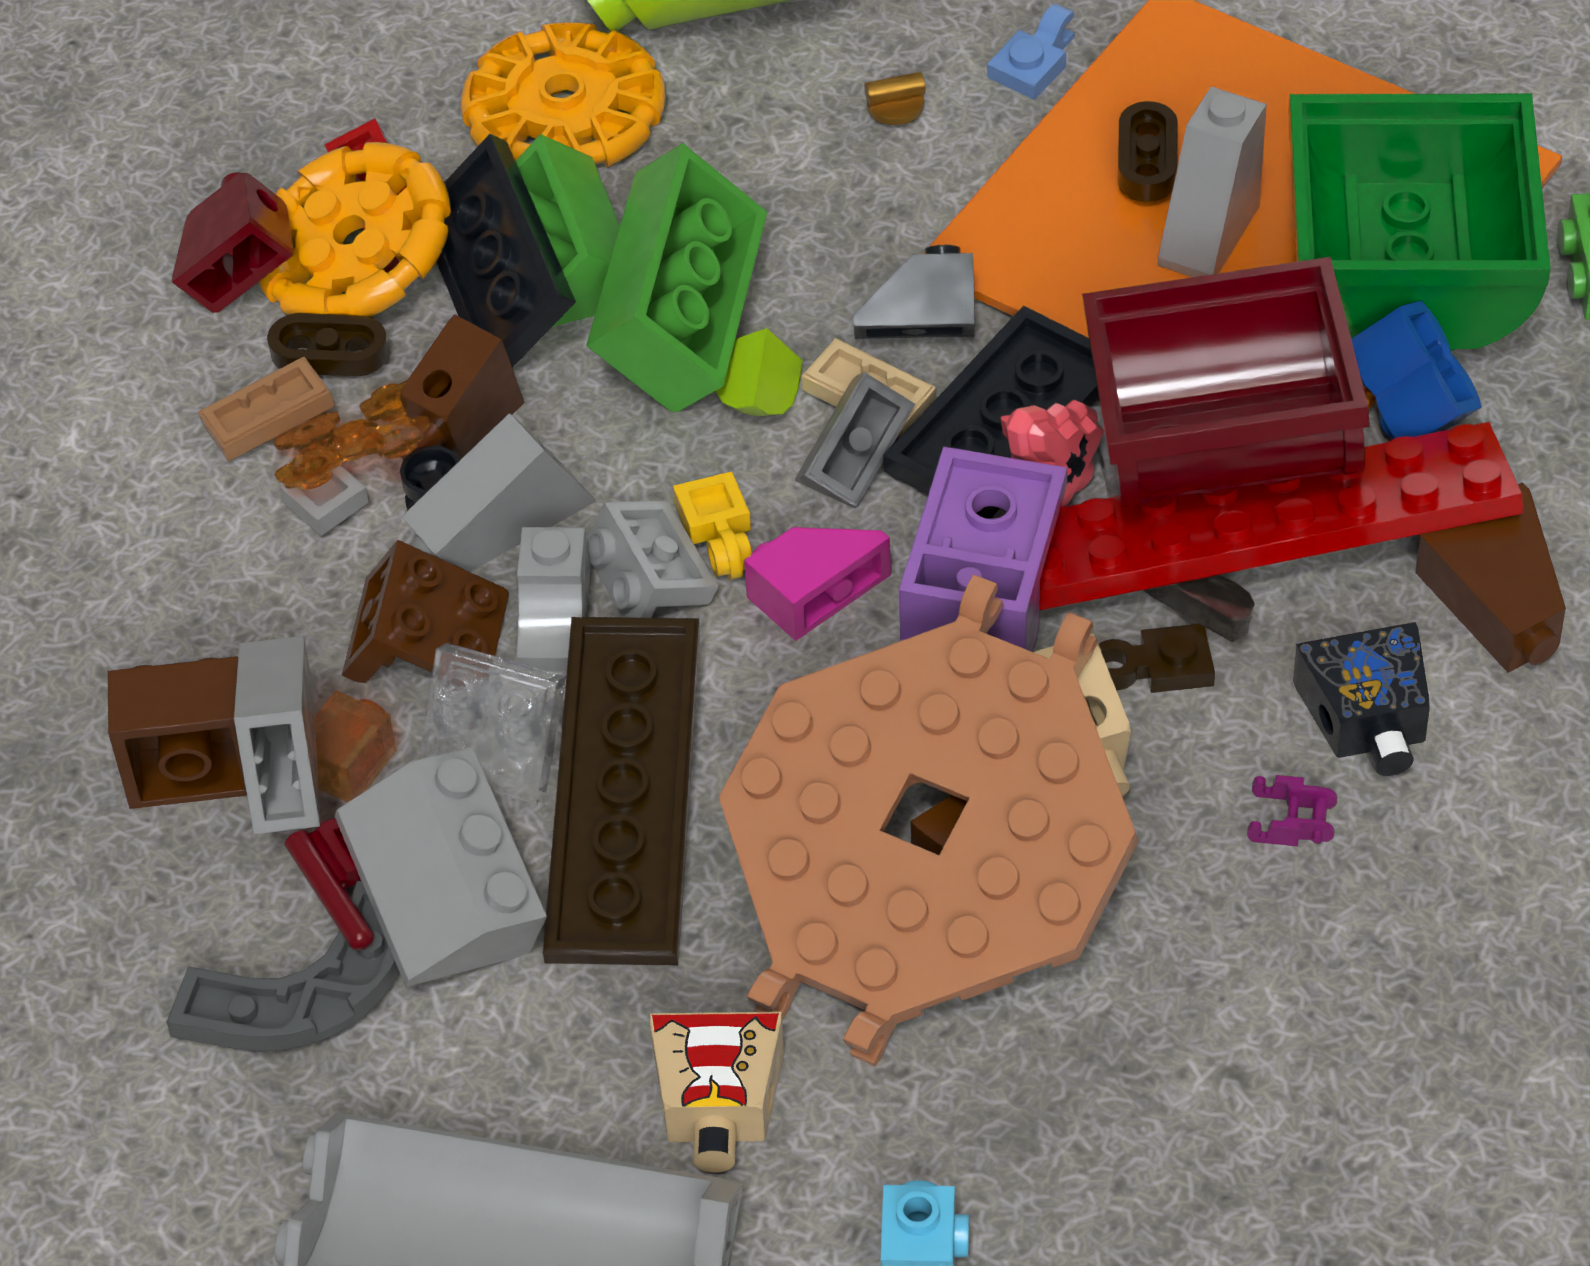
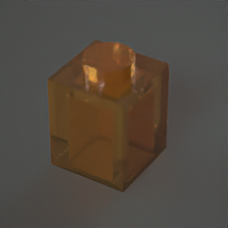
[315,690,397,803]

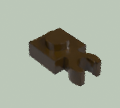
[1098,623,1215,693]

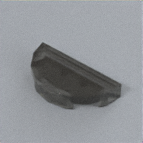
[1144,575,1255,642]

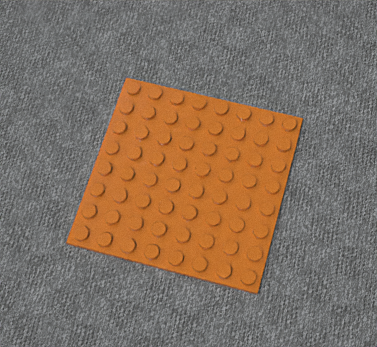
[923,0,1562,410]

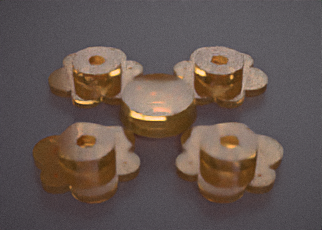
[274,380,431,490]

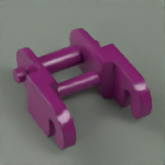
[1247,775,1338,847]

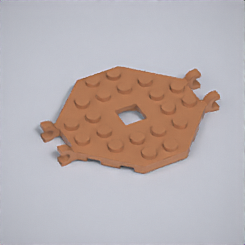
[719,574,1138,1067]

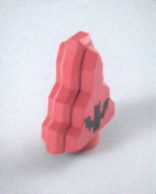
[1001,400,1104,508]

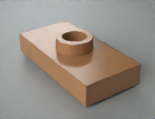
[198,357,335,462]

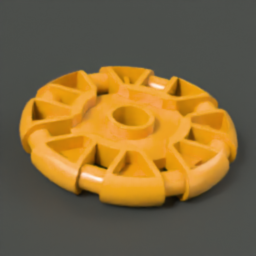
[461,22,666,168]
[258,142,451,317]

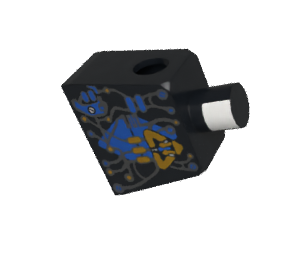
[1293,622,1430,776]

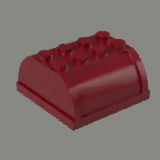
[1082,257,1370,508]

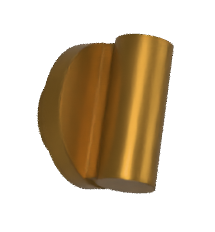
[864,71,926,125]

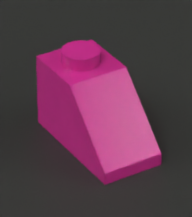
[744,527,891,641]

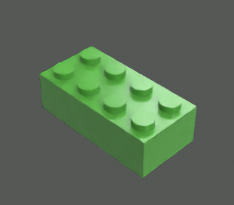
[586,143,767,412]

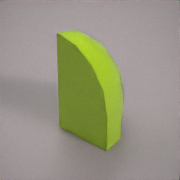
[715,328,803,417]

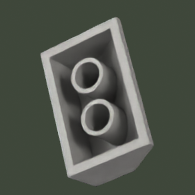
[335,747,547,987]

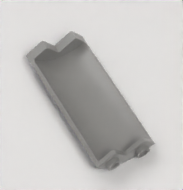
[275,1112,743,1266]

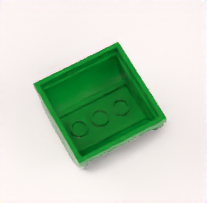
[1288,93,1551,351]

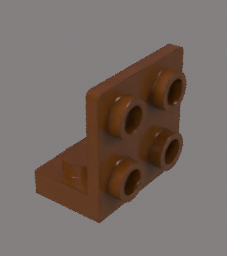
[342,540,509,692]

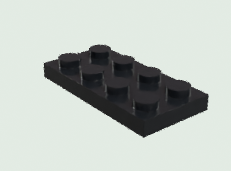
[436,134,576,367]
[883,305,1099,519]

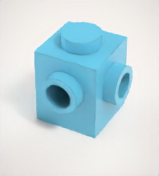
[880,1180,969,1266]

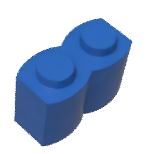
[1351,301,1482,439]

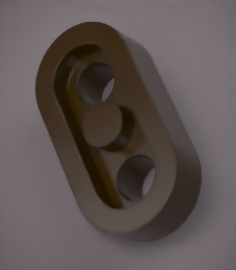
[1118,101,1178,201]
[267,313,389,376]

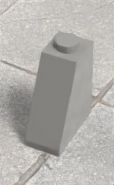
[1158,86,1267,277]
[402,413,596,572]
[234,636,320,834]

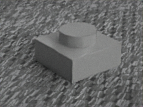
[279,454,369,536]

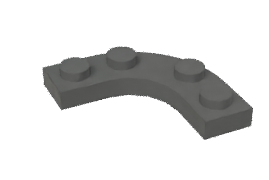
[166,881,400,1051]

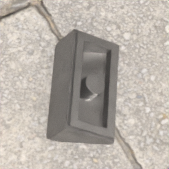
[795,372,915,508]

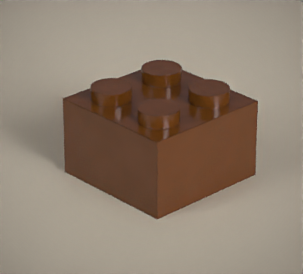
[108,656,247,809]

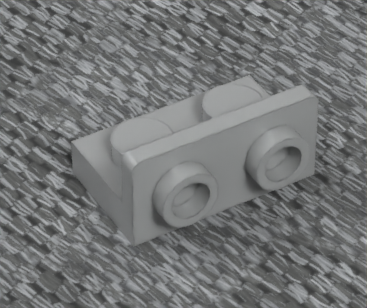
[586,501,719,618]

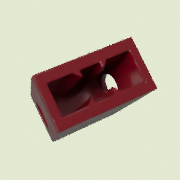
[172,172,294,313]

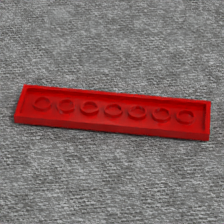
[1039,422,1523,611]

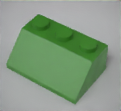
[516,134,620,327]

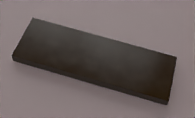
[543,617,700,966]

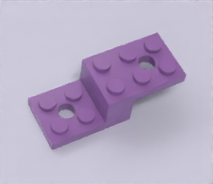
[899,447,1067,652]

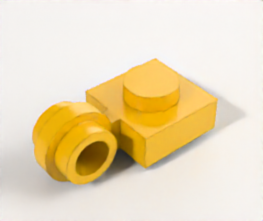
[673,471,752,580]

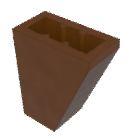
[1415,482,1566,673]

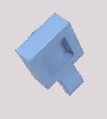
[987,3,1075,100]

